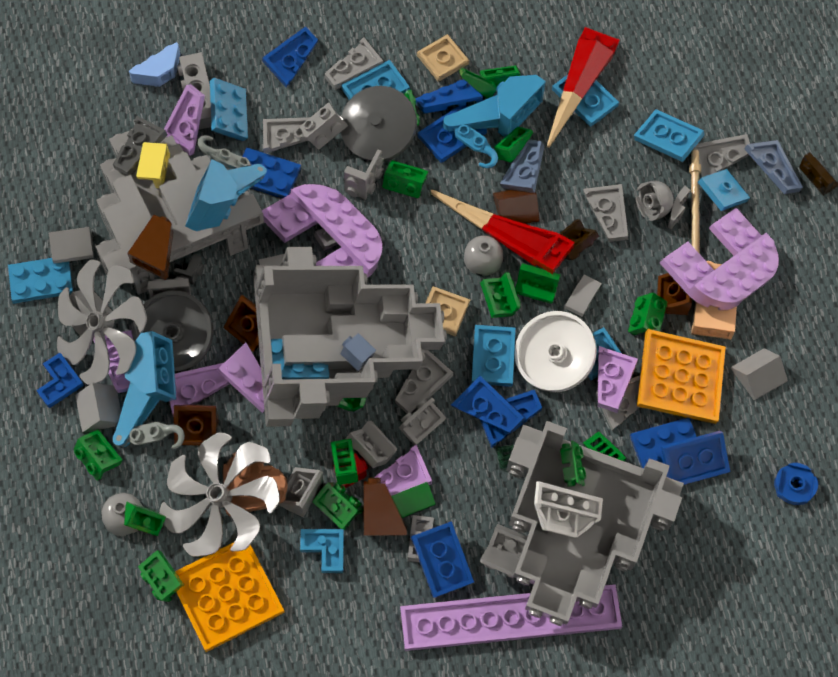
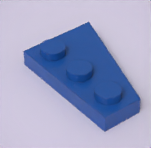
[262,26,318,88]
[415,80,483,114]
[451,376,525,434]
[480,390,542,448]

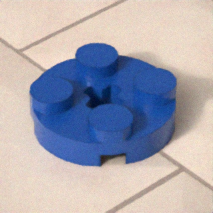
[774,463,818,505]

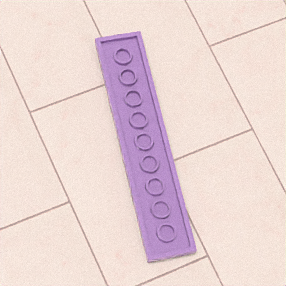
[400,584,622,651]

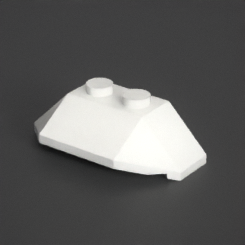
[534,482,603,538]

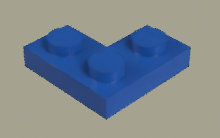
[36,353,84,408]

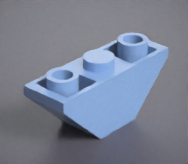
[129,42,180,87]

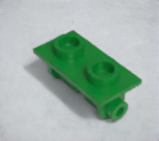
[560,440,586,487]

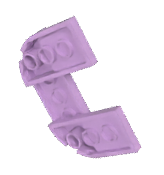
[262,184,382,278]
[660,208,779,310]

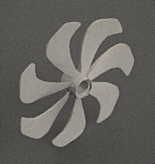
[57,260,147,385]
[159,432,280,557]

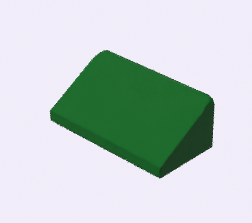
[480,65,520,88]
[392,482,435,518]
[124,502,166,536]

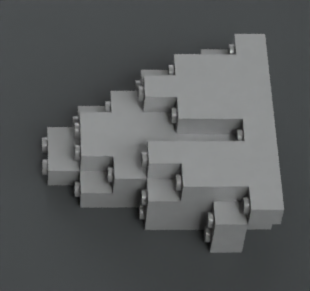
[96,128,264,295]
[253,247,447,427]
[506,421,684,626]

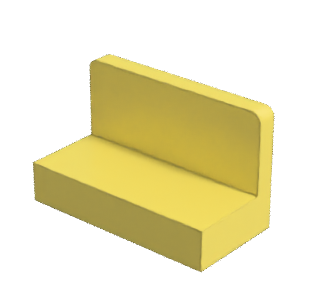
[136,142,170,188]

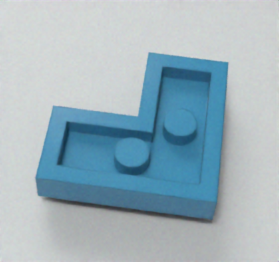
[300,529,344,573]

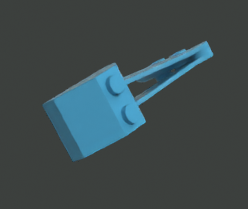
[443,75,546,169]

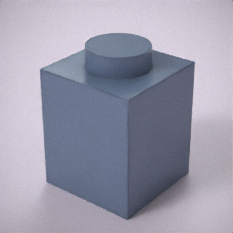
[340,333,376,371]

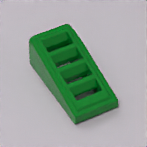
[459,68,497,99]
[494,126,533,162]
[583,431,627,462]
[331,439,358,485]

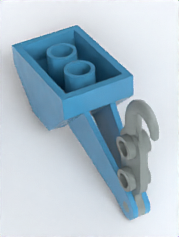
[185,135,267,231]
[113,331,185,449]

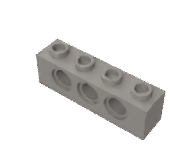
[177,52,211,129]

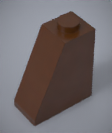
[127,215,174,280]
[364,478,407,535]

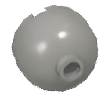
[636,180,673,221]
[464,236,503,276]
[101,493,143,537]

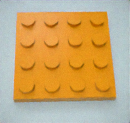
[637,329,726,424]
[175,542,285,652]

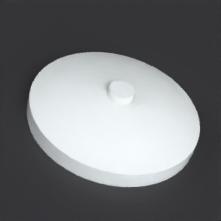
[515,311,597,392]

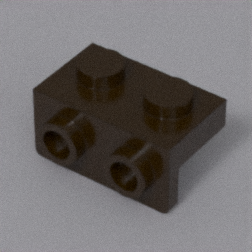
[799,152,838,196]
[559,219,600,260]

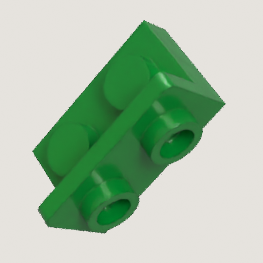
[382,160,428,198]
[74,430,122,481]
[312,482,364,530]
[138,550,184,602]

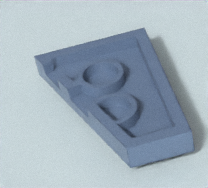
[500,140,544,193]
[744,140,803,194]

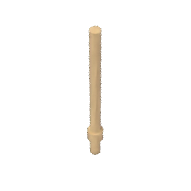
[689,150,701,254]

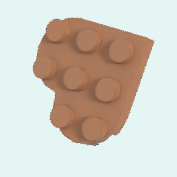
[223,452,288,516]

